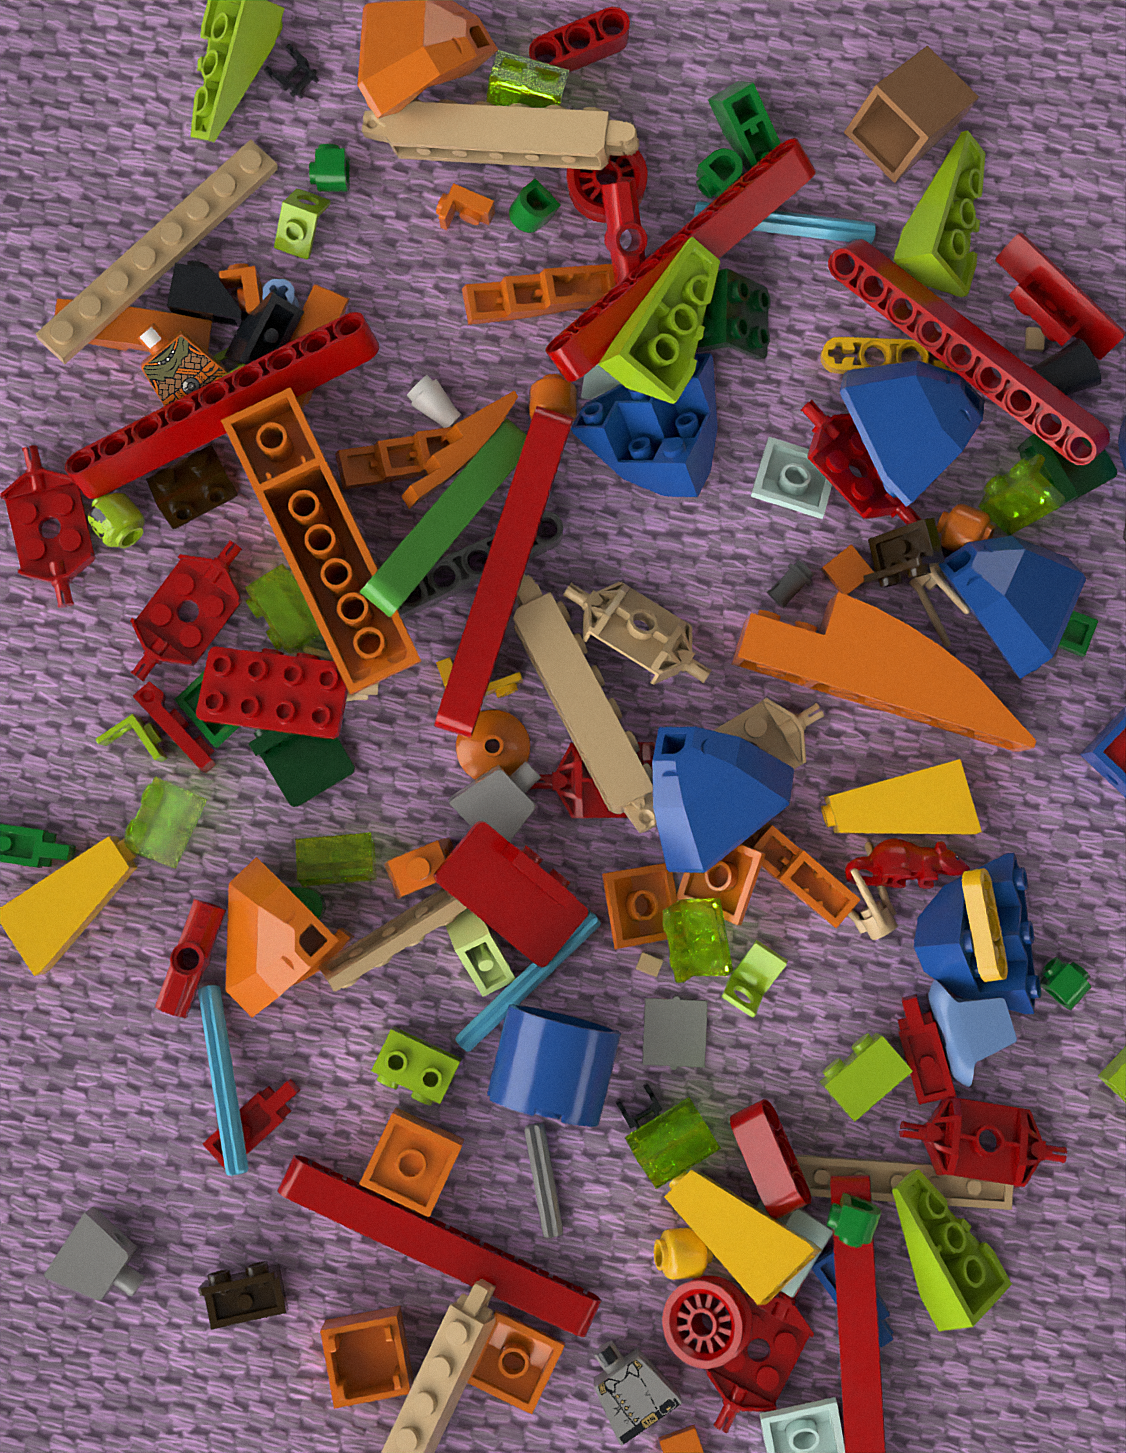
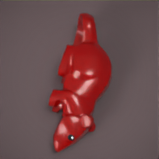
[845,838,970,889]

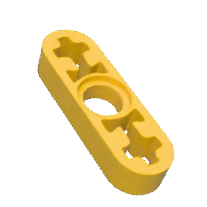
[962,868,1008,982]

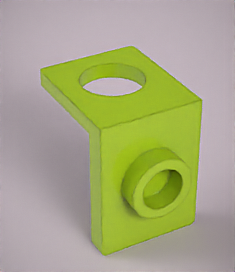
[274,188,331,260]
[95,714,168,762]
[721,940,788,1018]

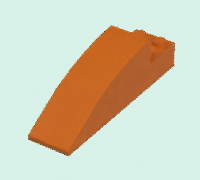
[221,387,422,695]
[731,591,1037,752]

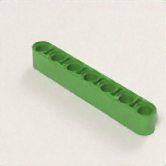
[360,418,527,617]

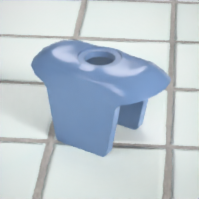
[928,980,1017,1087]

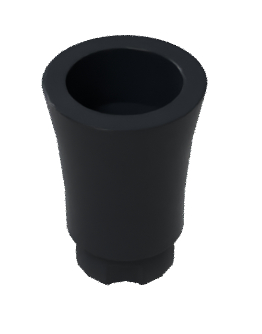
[1022,338,1101,402]

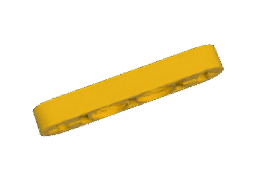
[820,337,956,374]

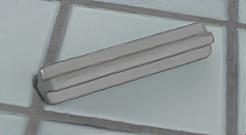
[524,1123,563,1238]

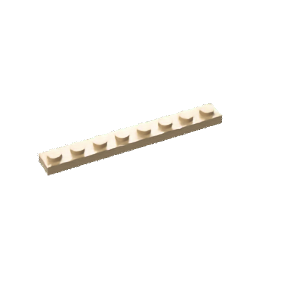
[36,139,278,364]

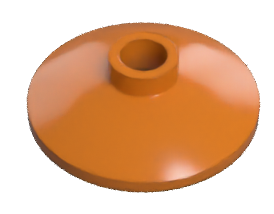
[456,710,530,780]

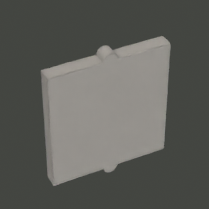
[642,995,707,1070]

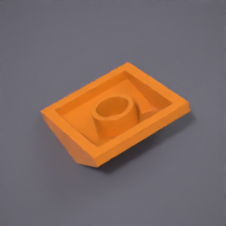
[676,842,766,925]
[602,863,683,949]
[467,1310,565,1414]

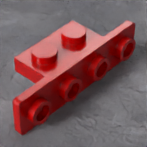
[995,233,1126,360]

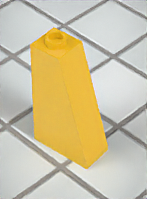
[821,759,982,835]
[0,836,137,976]
[664,1170,822,1305]

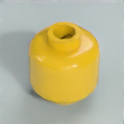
[653,1227,713,1280]

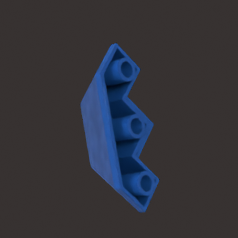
[571,353,718,497]
[839,360,985,507]
[938,536,1086,679]
[652,726,795,873]
[914,853,1041,1014]

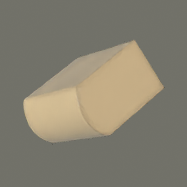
[1025,327,1045,352]
[635,952,663,977]

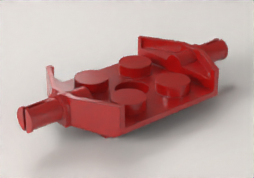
[800,399,922,525]
[0,445,96,608]
[130,540,243,681]
[530,742,655,819]
[899,1096,1067,1188]
[705,1279,814,1433]

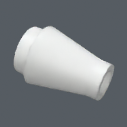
[407,375,462,428]

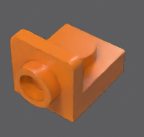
[436,183,495,230]
[219,263,263,315]

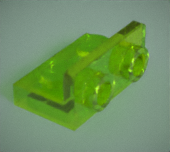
[978,453,1065,536]
[662,898,733,983]

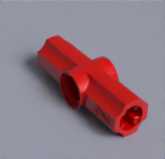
[601,179,648,285]
[155,899,227,1018]

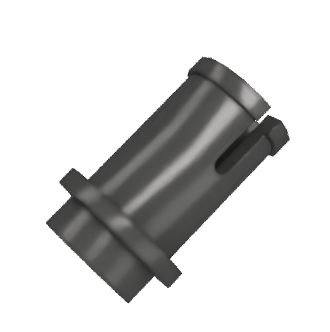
[766,560,814,609]

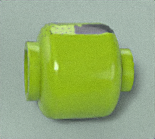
[88,492,145,548]

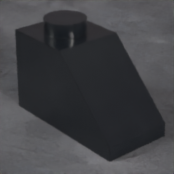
[167,260,245,327]
[225,292,304,365]

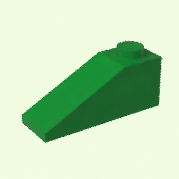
[707,81,781,172]

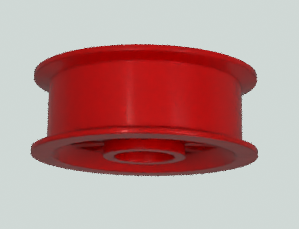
[566,150,648,223]
[662,1275,753,1369]

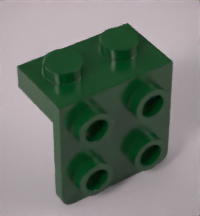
[696,268,771,359]
[1017,423,1117,511]
[248,729,355,807]

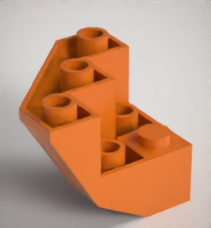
[357,0,498,119]
[226,857,339,1018]

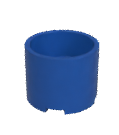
[487,1004,621,1127]

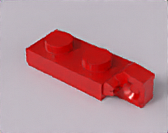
[133,681,216,773]
[898,994,956,1105]
[202,1079,301,1169]

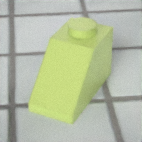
[445,909,516,997]

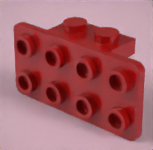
[196,646,348,739]
[433,821,588,967]

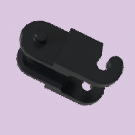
[264,44,319,99]
[616,1083,669,1142]

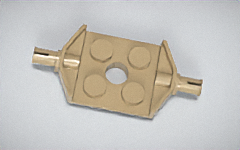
[563,582,712,685]
[713,698,824,769]

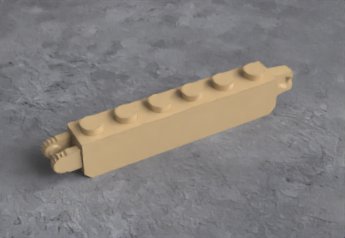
[362,98,640,170]
[513,574,657,834]
[381,1279,496,1453]

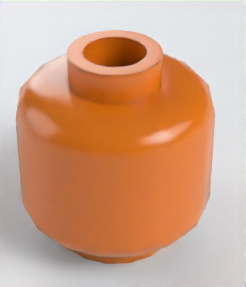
[529,374,577,423]
[937,503,995,552]

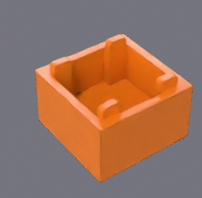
[359,1107,464,1217]
[320,1305,414,1409]

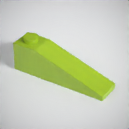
[190,0,285,143]
[893,130,986,297]
[598,237,720,404]
[892,1169,1012,1331]

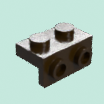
[146,444,238,529]
[863,518,945,588]
[198,1261,289,1330]

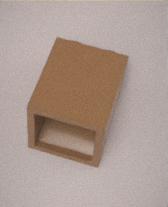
[844,45,979,183]

